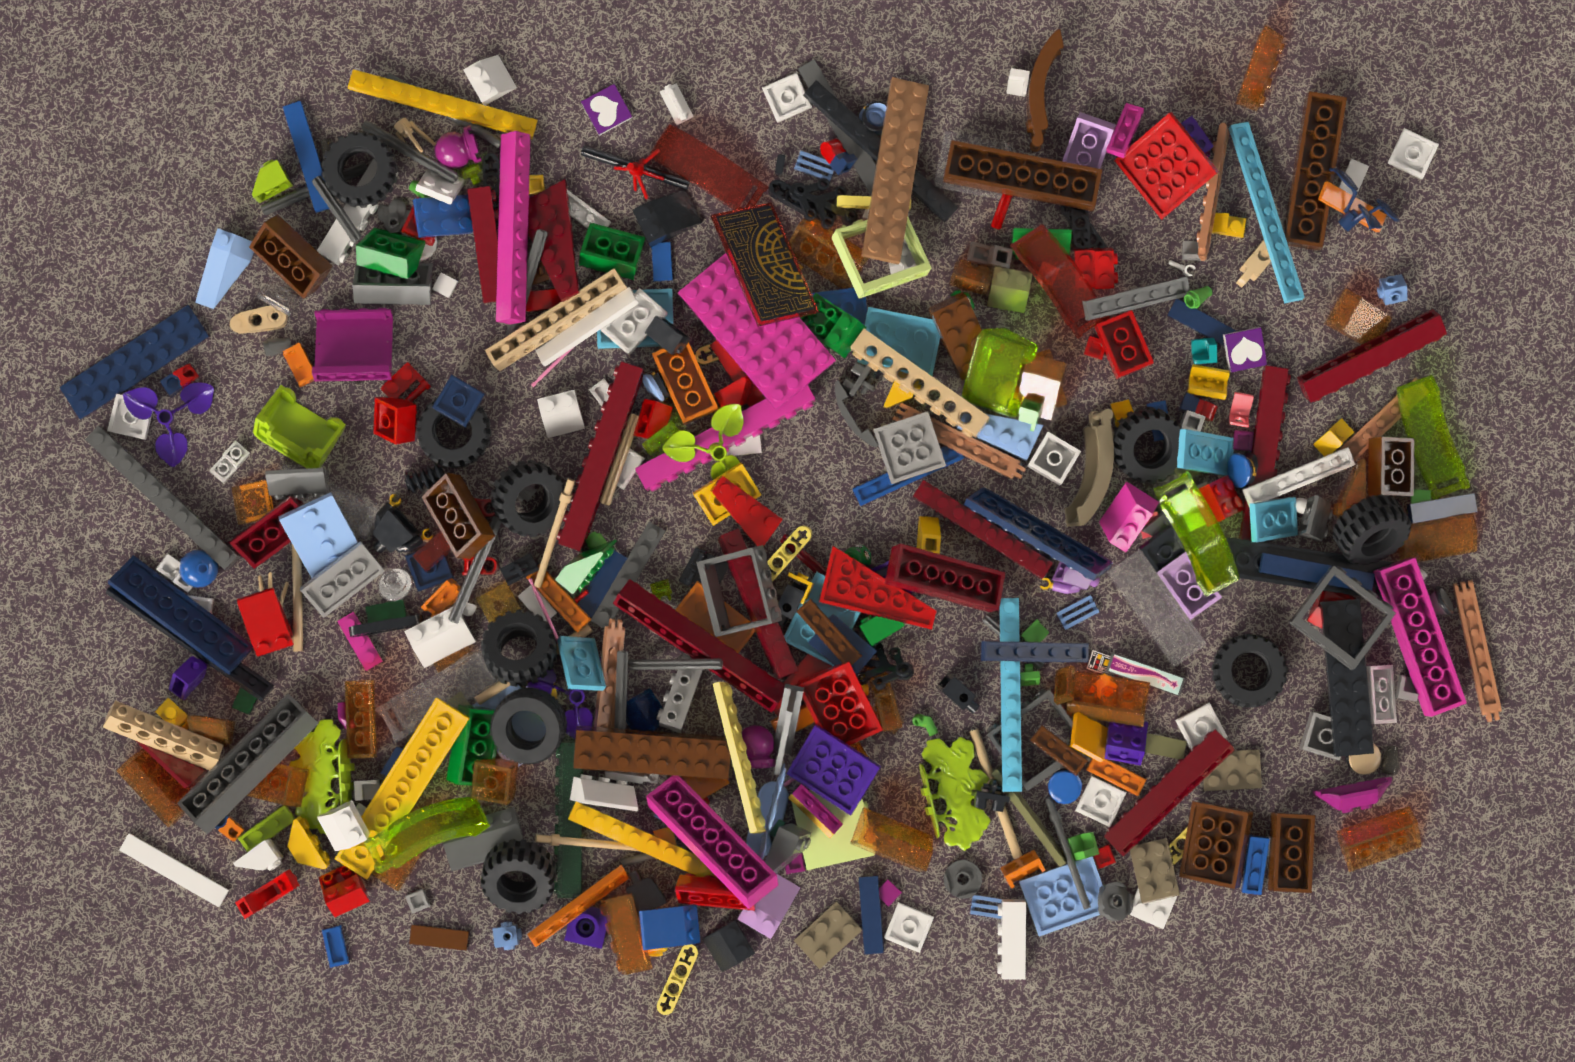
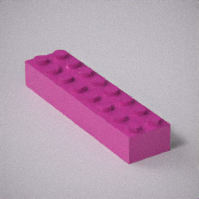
[1373,558,1467,717]
[646,775,778,909]

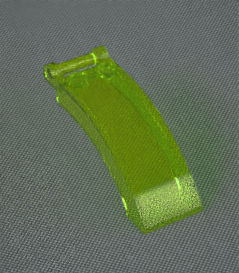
[1397,375,1470,500]
[1154,471,1240,597]
[364,797,490,873]

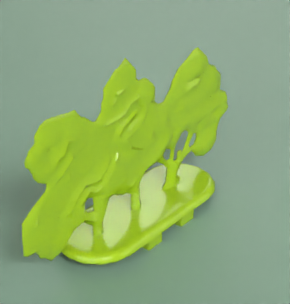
[286,719,355,835]
[919,737,991,851]

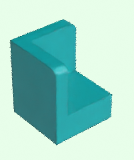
[1191,338,1217,364]

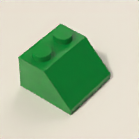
[859,615,905,646]

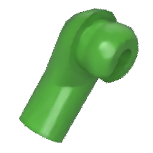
[912,714,938,736]

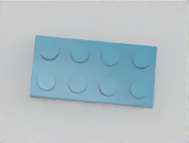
[1177,429,1234,476]

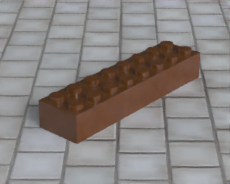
[1284,91,1347,251]
[943,140,1102,211]
[573,726,730,779]

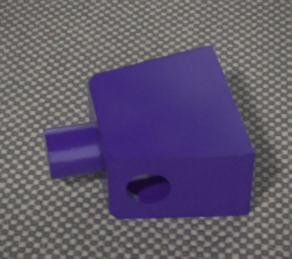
[168,656,208,701]

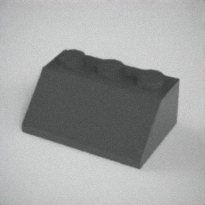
[265,468,330,500]

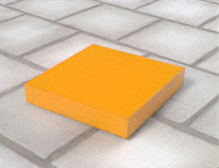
[1070,712,1108,762]

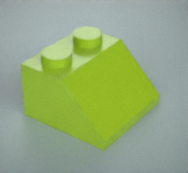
[252,160,293,203]

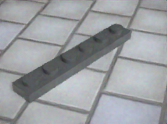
[1082,276,1190,320]
[591,522,666,629]

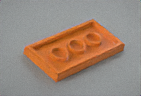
[675,581,755,653]

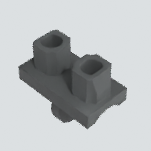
[842,362,875,398]

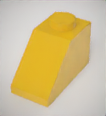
[883,371,922,408]

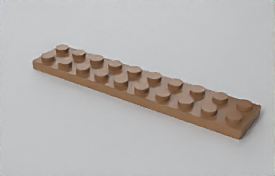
[861,77,929,265]

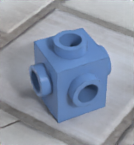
[1377,274,1407,305]
[492,922,522,950]

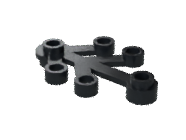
[789,178,858,230]
[856,643,914,690]

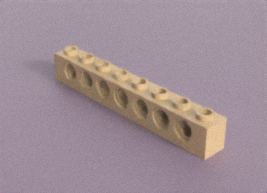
[485,269,627,371]
[851,329,990,438]

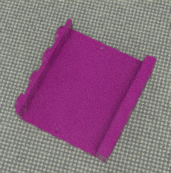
[312,308,393,382]

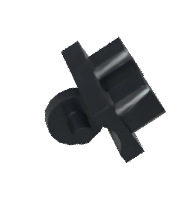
[500,553,539,586]
[971,779,1010,812]

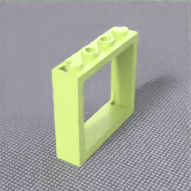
[832,217,932,299]

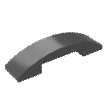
[835,380,879,448]

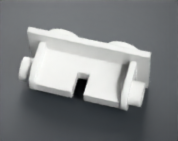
[660,83,694,125]

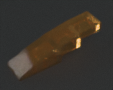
[864,658,903,732]

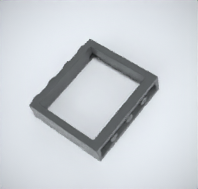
[696,545,782,637]
[1289,566,1396,670]
[986,689,1082,791]

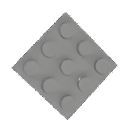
[873,411,946,484]

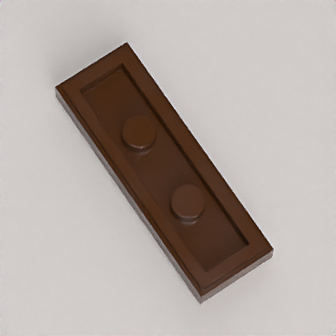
[1030,725,1088,776]
[409,924,469,951]

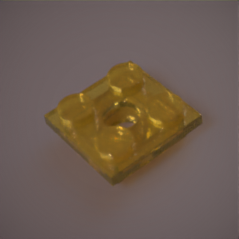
[476,582,523,623]

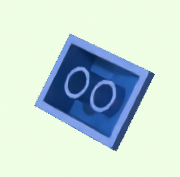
[639,904,700,950]

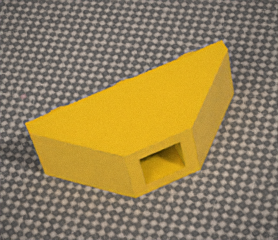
[917,516,941,554]
[287,815,331,869]

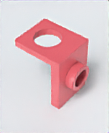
[1229,392,1254,428]

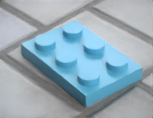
[1250,497,1298,542]
[557,636,606,691]

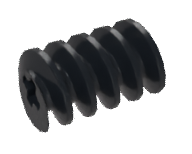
[404,463,445,494]

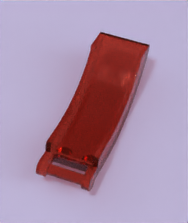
[648,124,769,212]
[1010,224,1110,339]

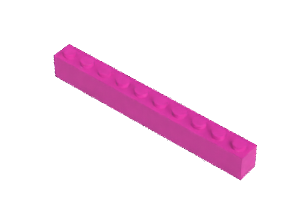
[496,131,530,325]
[635,385,816,492]

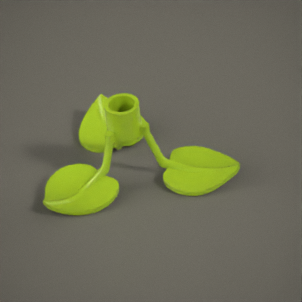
[662,404,744,480]

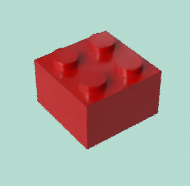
[1191,475,1245,527]

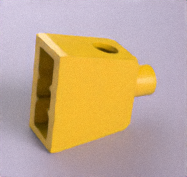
[154,698,195,730]

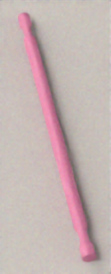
[531,347,574,387]
[529,578,559,644]

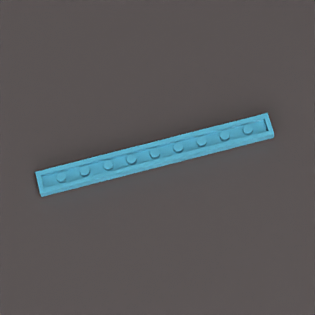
[1229,122,1304,303]
[999,598,1022,792]

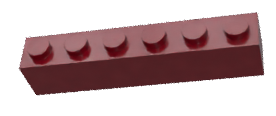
[467,186,499,304]

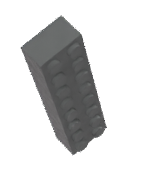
[177,693,319,834]

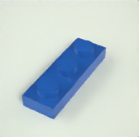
[1241,835,1270,895]

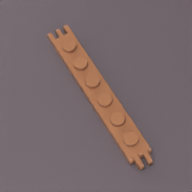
[1197,123,1229,261]
[892,403,1026,479]
[1453,580,1502,722]
[594,618,625,728]

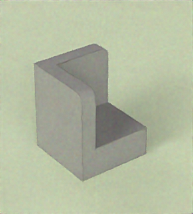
[1182,241,1201,261]
[1395,675,1418,702]

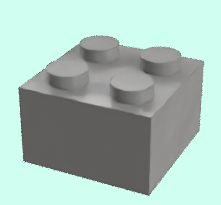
[1299,712,1341,760]

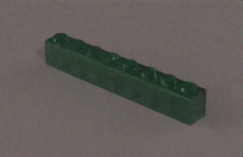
[554,743,583,898]

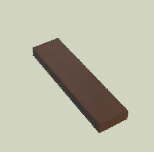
[796,598,862,665]

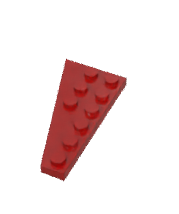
[819,546,937,630]

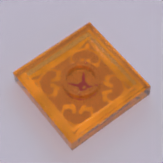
[231,480,274,525]

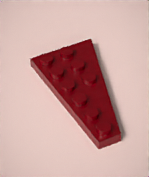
[528,179,579,302]

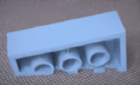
[957,414,1043,461]

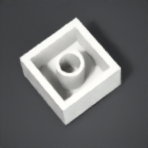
[1027,432,1081,486]

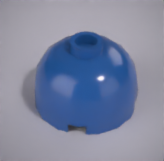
[179,550,219,588]

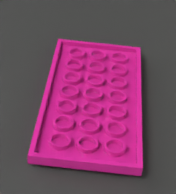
[678,250,836,410]

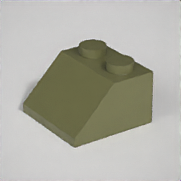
[987,266,1033,313]

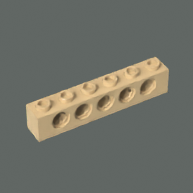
[103,700,223,771]

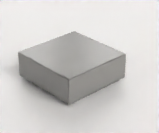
[405,888,430,914]

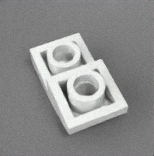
[210,441,250,484]

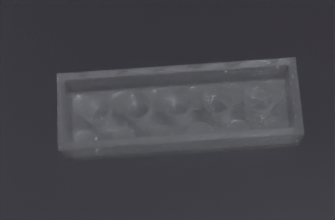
[1106,549,1207,667]

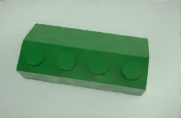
[446,704,497,787]

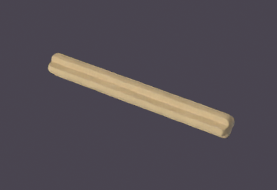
[600,414,639,505]

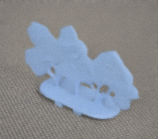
[746,763,789,860]

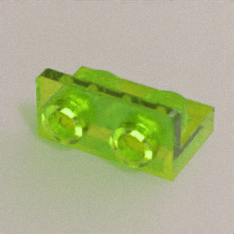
[642,421,679,459]

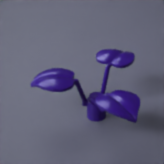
[123,382,214,467]
[526,657,601,739]

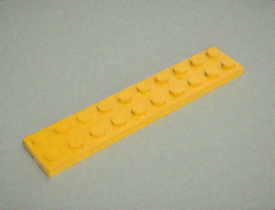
[335,697,469,880]

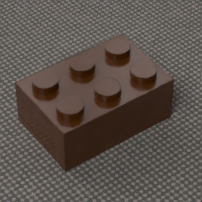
[1368,437,1414,497]

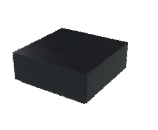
[775,154,786,177]

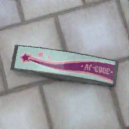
[1106,653,1185,696]

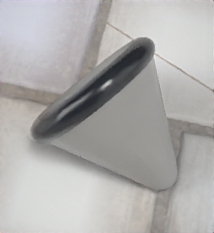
[1430,586,1454,615]

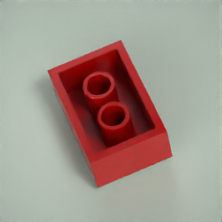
[1095,310,1154,380]

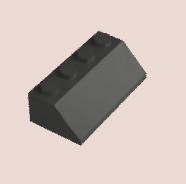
[352,263,433,305]
[440,807,524,871]

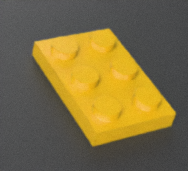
[693,463,761,526]

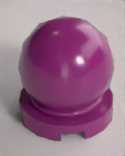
[434,125,482,169]
[741,725,776,769]

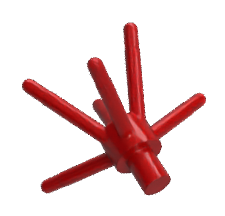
[614,149,664,199]

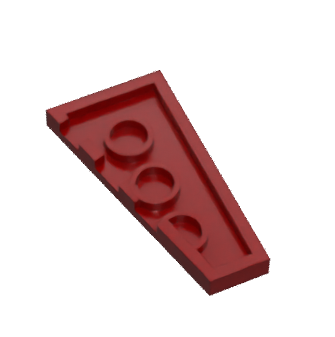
[710,475,783,547]

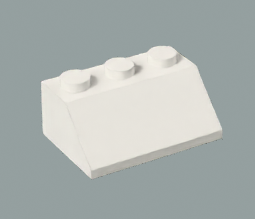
[404,607,476,668]
[1366,665,1397,724]
[570,774,638,811]

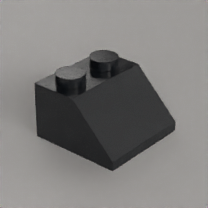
[702,920,755,972]

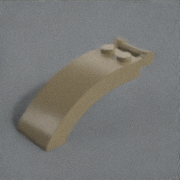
[1064,409,1114,527]

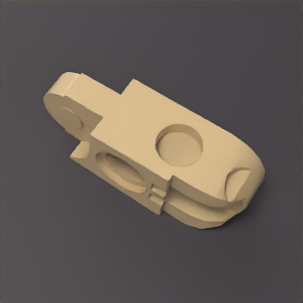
[1236,240,1271,288]
[230,305,288,334]

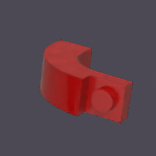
[235,869,300,919]

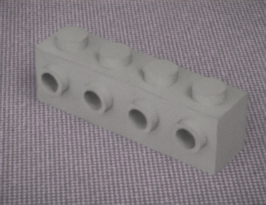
[657,653,703,733]

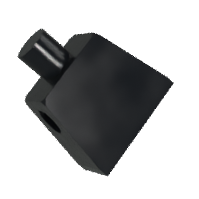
[778,580,807,626]
[936,673,980,714]
[625,869,668,919]

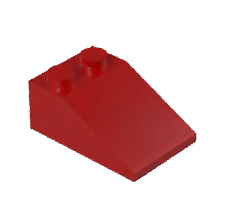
[237,587,294,657]

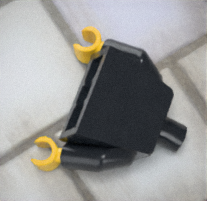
[373,494,434,553]

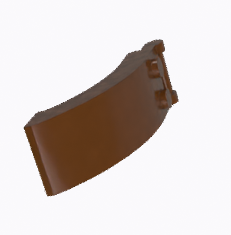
[1025,29,1064,152]

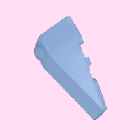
[195,229,254,309]

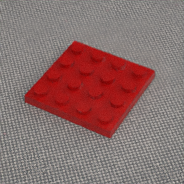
[1114,112,1219,220]

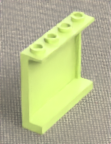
[790,790,877,870]

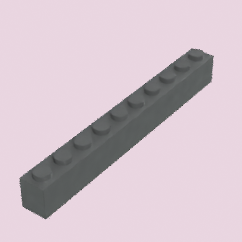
[85,426,241,571]

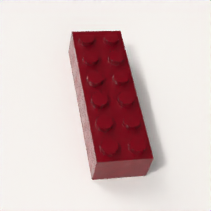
[885,544,1006,612]

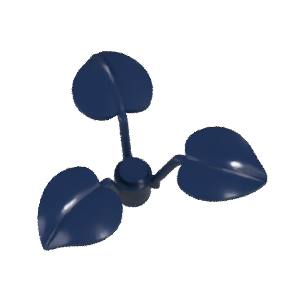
[1329,168,1400,232]

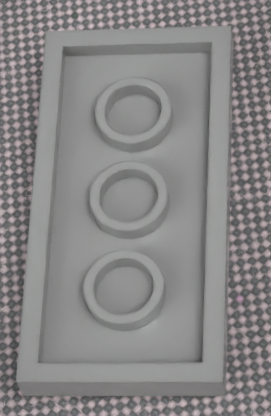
[300,541,384,618]

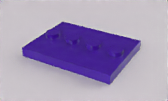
[786,724,881,816]

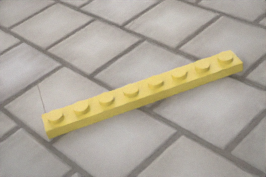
[713,682,766,834]

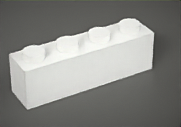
[997,899,1026,979]

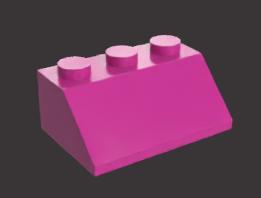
[1099,481,1159,552]

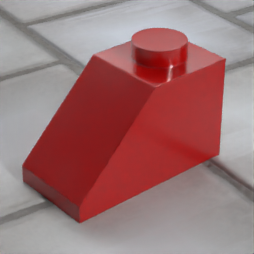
[714,376,752,410]
[633,399,673,439]

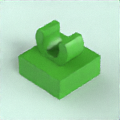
[1020,664,1040,686]

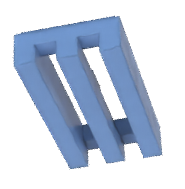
[794,151,834,182]
[1056,595,1099,630]
[970,895,1001,919]

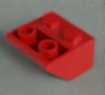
[318,865,370,917]

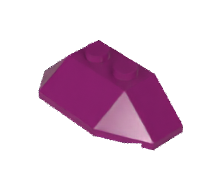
[1313,776,1392,813]

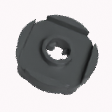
[943,860,982,899]
[1098,882,1133,921]

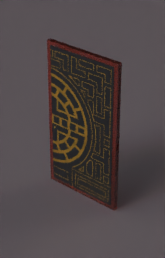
[710,202,819,327]

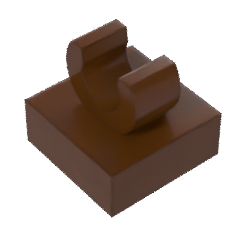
[532,262,549,286]

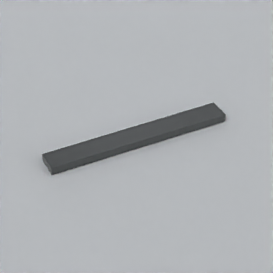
[798,59,876,195]

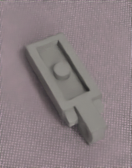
[605,771,659,784]

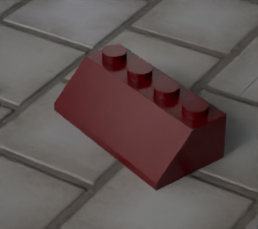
[230,496,304,569]
[136,717,209,789]

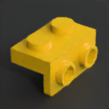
[1188,364,1230,400]

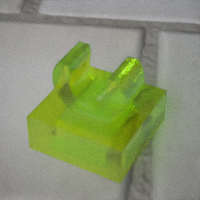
[460,163,482,185]
[650,579,672,601]

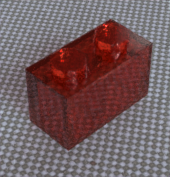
[412,531,452,571]

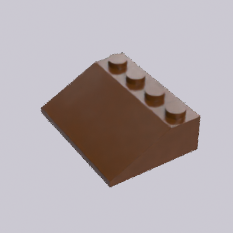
[1179,801,1254,889]

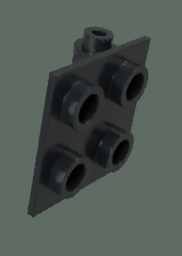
[679,547,729,588]

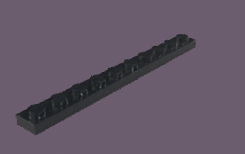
[803,80,959,223]
[106,586,274,702]

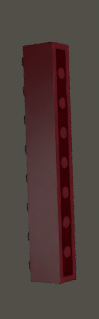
[1296,309,1447,403]
[913,480,1053,580]
[717,528,798,680]
[1104,729,1235,857]

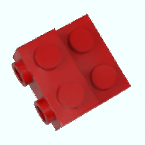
[1074,248,1118,289]

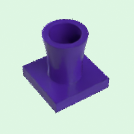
[564,906,611,949]

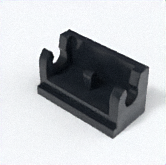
[644,316,691,355]

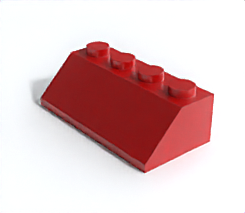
[675,873,756,911]

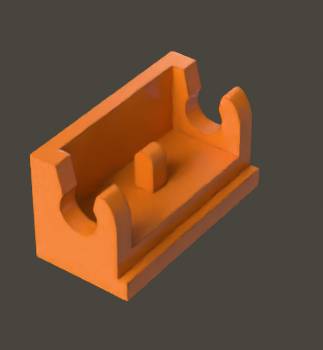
[283,343,314,388]
[421,578,461,617]
[1000,850,1045,889]

